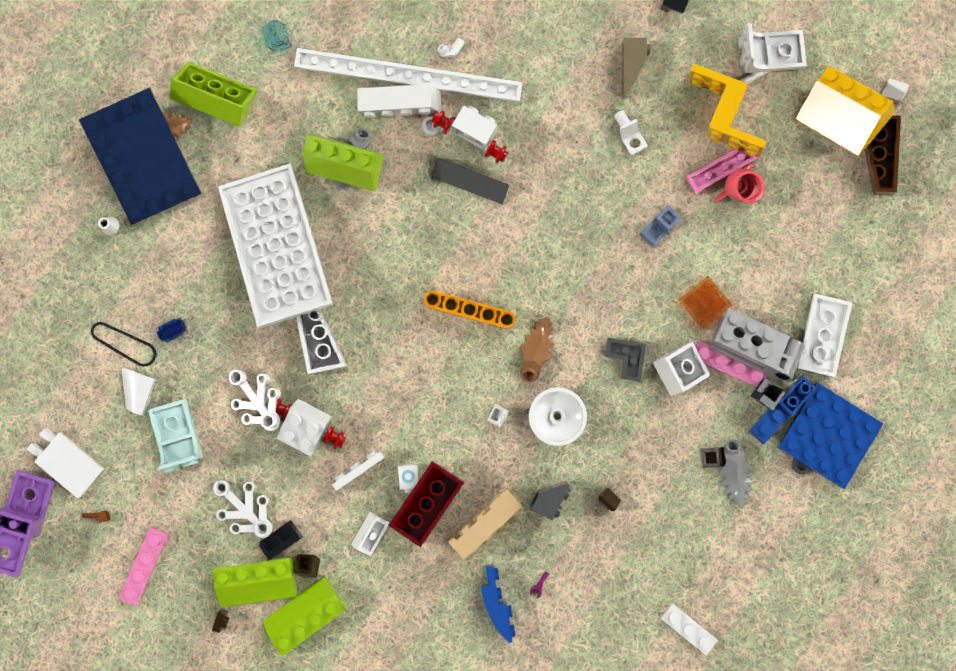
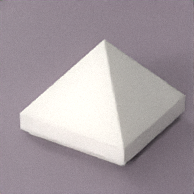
[487,404,509,427]

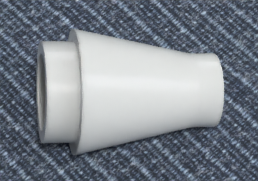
[98,216,119,235]

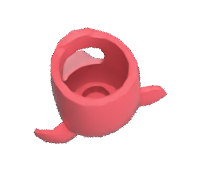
[714,164,765,204]

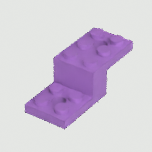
[0,470,56,578]

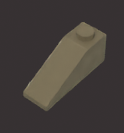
[622,38,650,98]

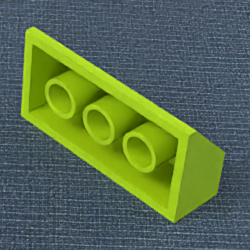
[169,62,258,127]
[302,134,385,192]
[212,558,298,608]
[263,576,347,657]

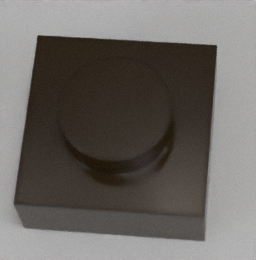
[212,609,230,633]

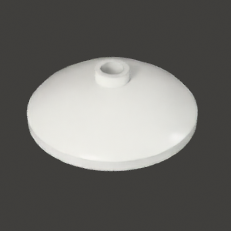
[529,388,587,446]

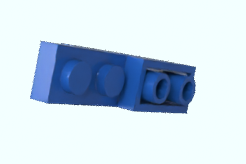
[749,376,817,444]
[481,564,516,643]

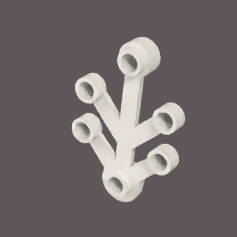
[229,370,281,431]
[213,480,273,538]

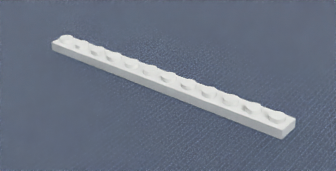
[294,48,523,103]

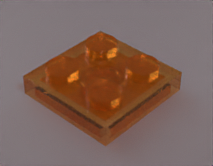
[678,276,732,329]

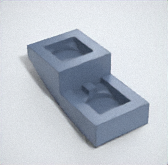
[639,205,681,247]

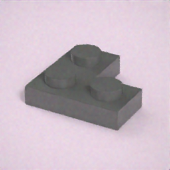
[605,338,646,382]

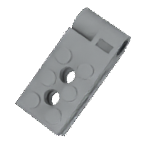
[708,308,805,382]

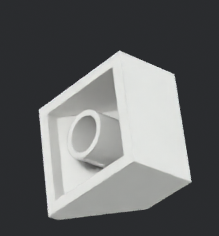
[653,341,710,396]

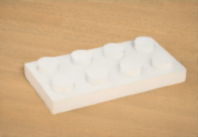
[797,294,852,377]

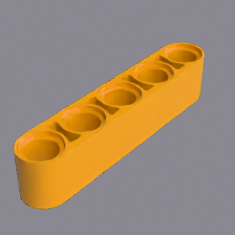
[424,291,515,329]

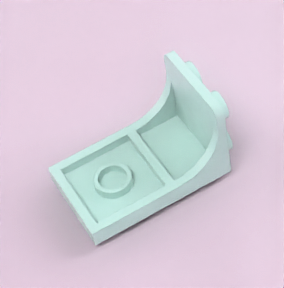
[148,399,203,473]

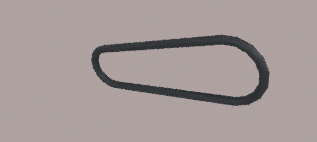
[91,322,156,367]

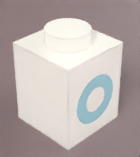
[398,464,419,493]

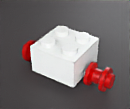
[431,105,509,164]
[276,398,346,456]

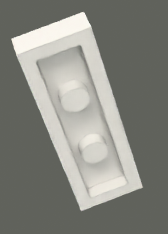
[332,451,385,491]
[660,603,718,655]

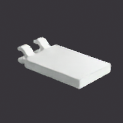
[27,428,105,499]

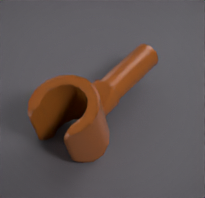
[82,511,110,523]

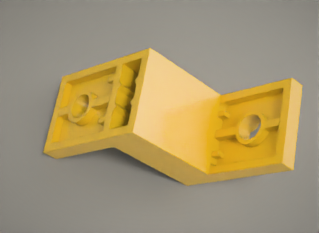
[689,63,767,157]

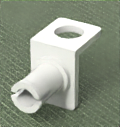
[614,110,648,155]

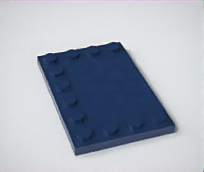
[78,88,201,225]

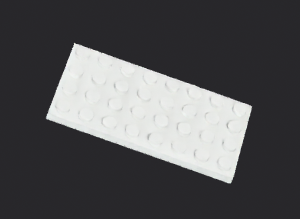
[218,163,333,329]

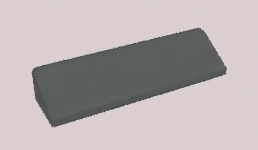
[432,158,509,205]

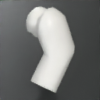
[437,37,465,58]

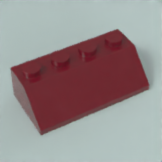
[388,461,464,548]

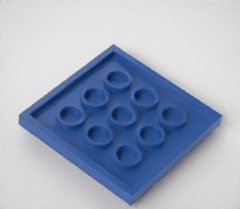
[777,383,883,489]

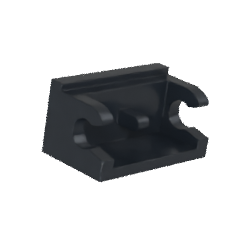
[259,520,303,561]

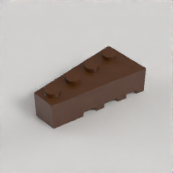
[864,115,901,196]

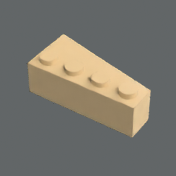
[448,488,522,560]

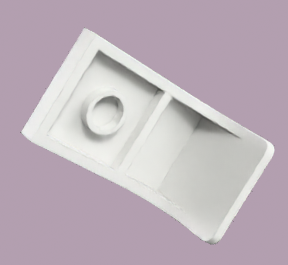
[738,23,807,73]

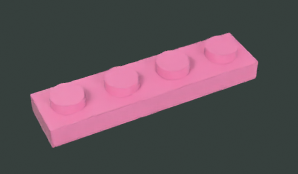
[686,148,762,194]
[695,341,767,387]
[119,527,169,606]

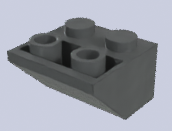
[530,481,571,520]

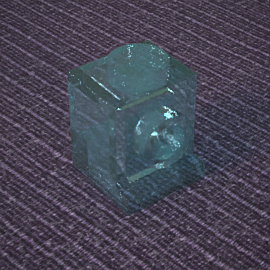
[262,20,292,53]

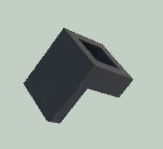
[660,0,689,14]
[751,378,786,411]

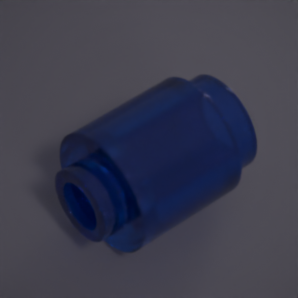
[156,317,187,343]

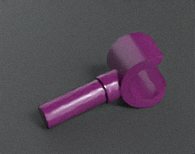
[530,571,549,598]

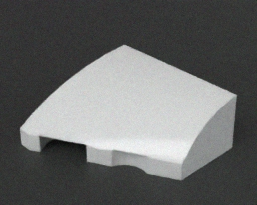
[121,367,156,416]

